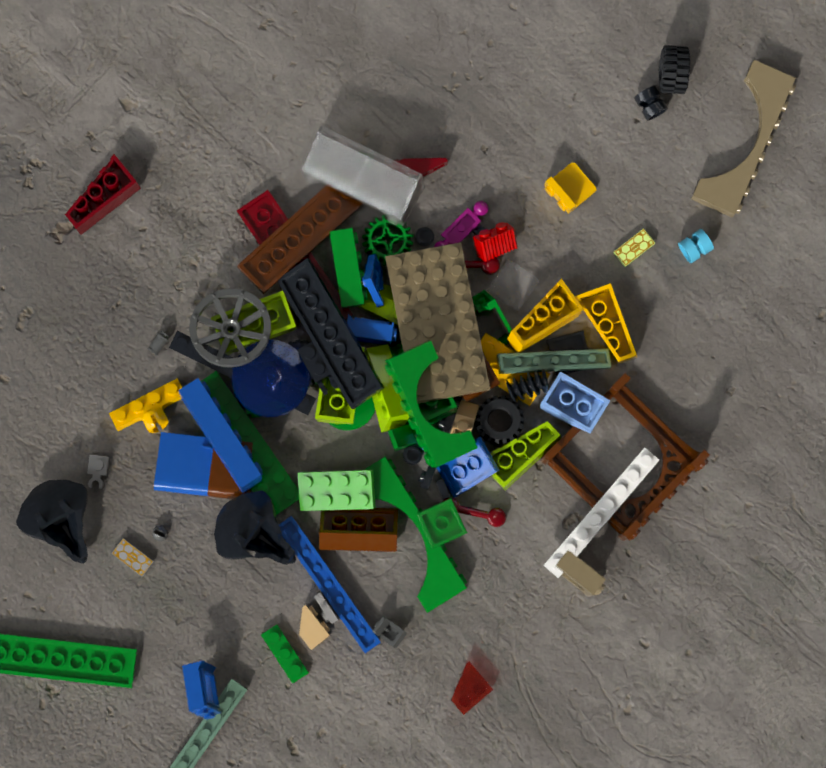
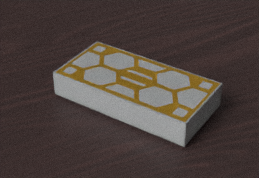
[111,538,154,577]

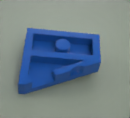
[362,254,384,307]

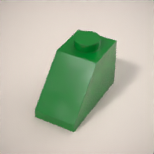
[388,424,417,452]

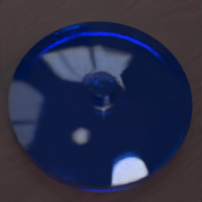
[232,340,310,417]

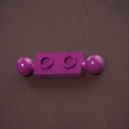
[434,201,489,247]

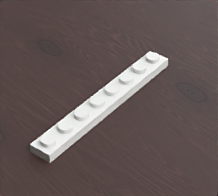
[544,448,660,578]

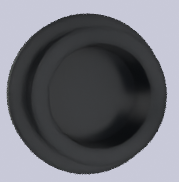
[415,227,434,246]
[403,445,422,465]

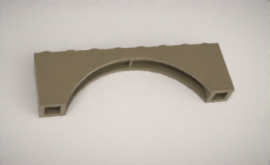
[691,60,796,218]

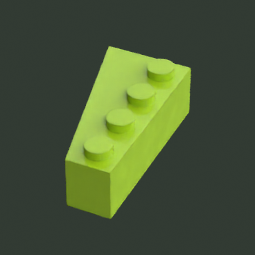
[490,421,561,491]

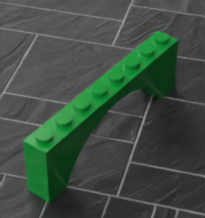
[364,457,468,613]

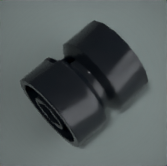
[634,85,668,121]

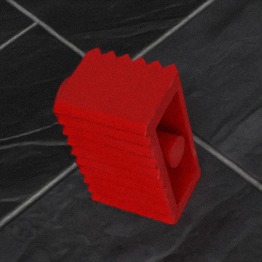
[473,222,518,262]

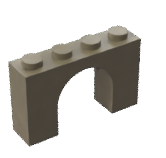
[555,550,606,596]

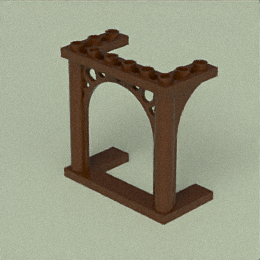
[540,373,710,541]

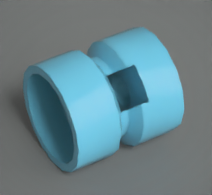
[678,229,714,264]

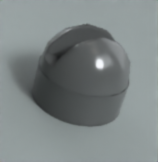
[152,526,168,541]

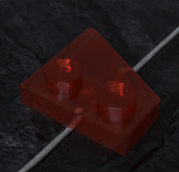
[451,661,493,715]

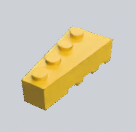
[507,278,583,353]
[575,283,637,364]

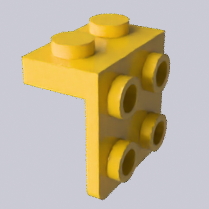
[544,162,596,214]

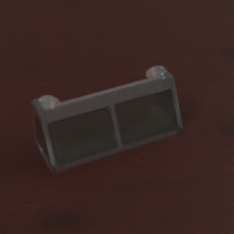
[301,126,425,226]

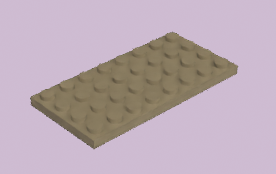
[385,243,490,403]

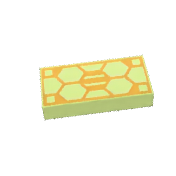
[613,228,655,267]

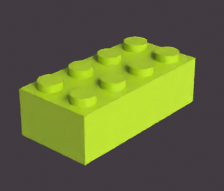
[211,291,297,355]

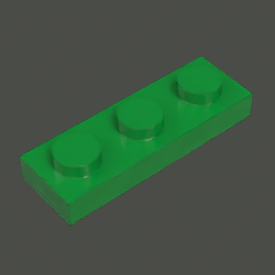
[261,625,309,684]

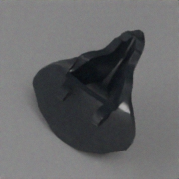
[16,479,88,563]
[214,491,296,565]

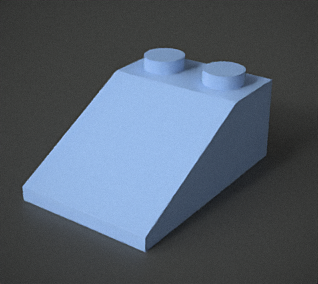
[540,371,610,434]

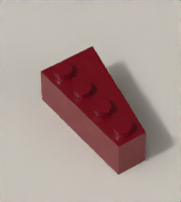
[65,154,141,235]

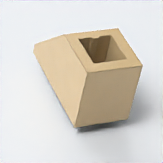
[451,400,479,434]
[299,605,330,650]

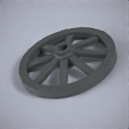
[189,289,271,367]

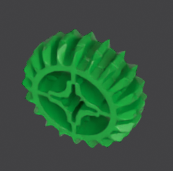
[362,214,413,266]

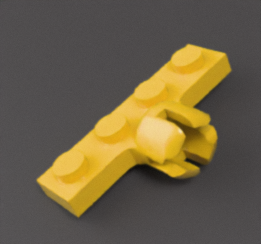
[109,378,182,433]

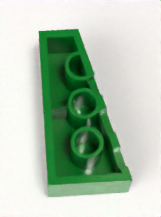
[329,228,368,309]

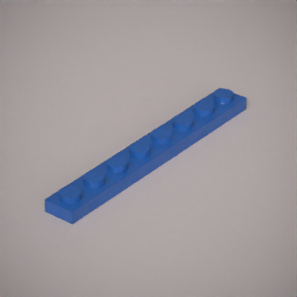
[279,516,381,653]

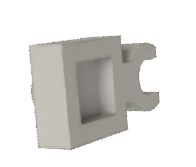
[87,455,110,489]
[314,592,339,624]

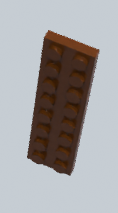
[237,165,375,295]

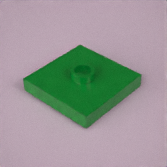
[416,498,467,549]

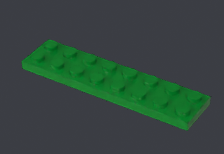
[200,371,299,515]
[0,634,137,688]

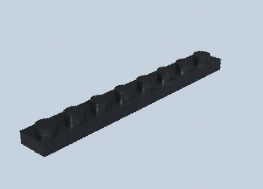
[169,330,317,415]

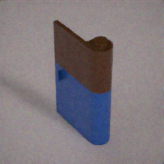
[154,432,253,499]

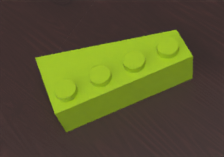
[365,344,409,433]

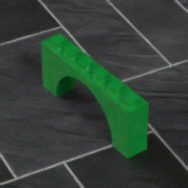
[385,341,478,468]

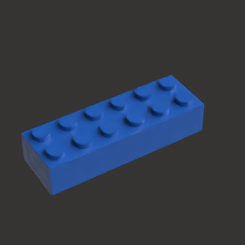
[178,378,263,493]

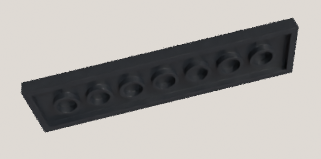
[278,259,385,409]

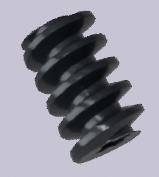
[506,369,549,402]

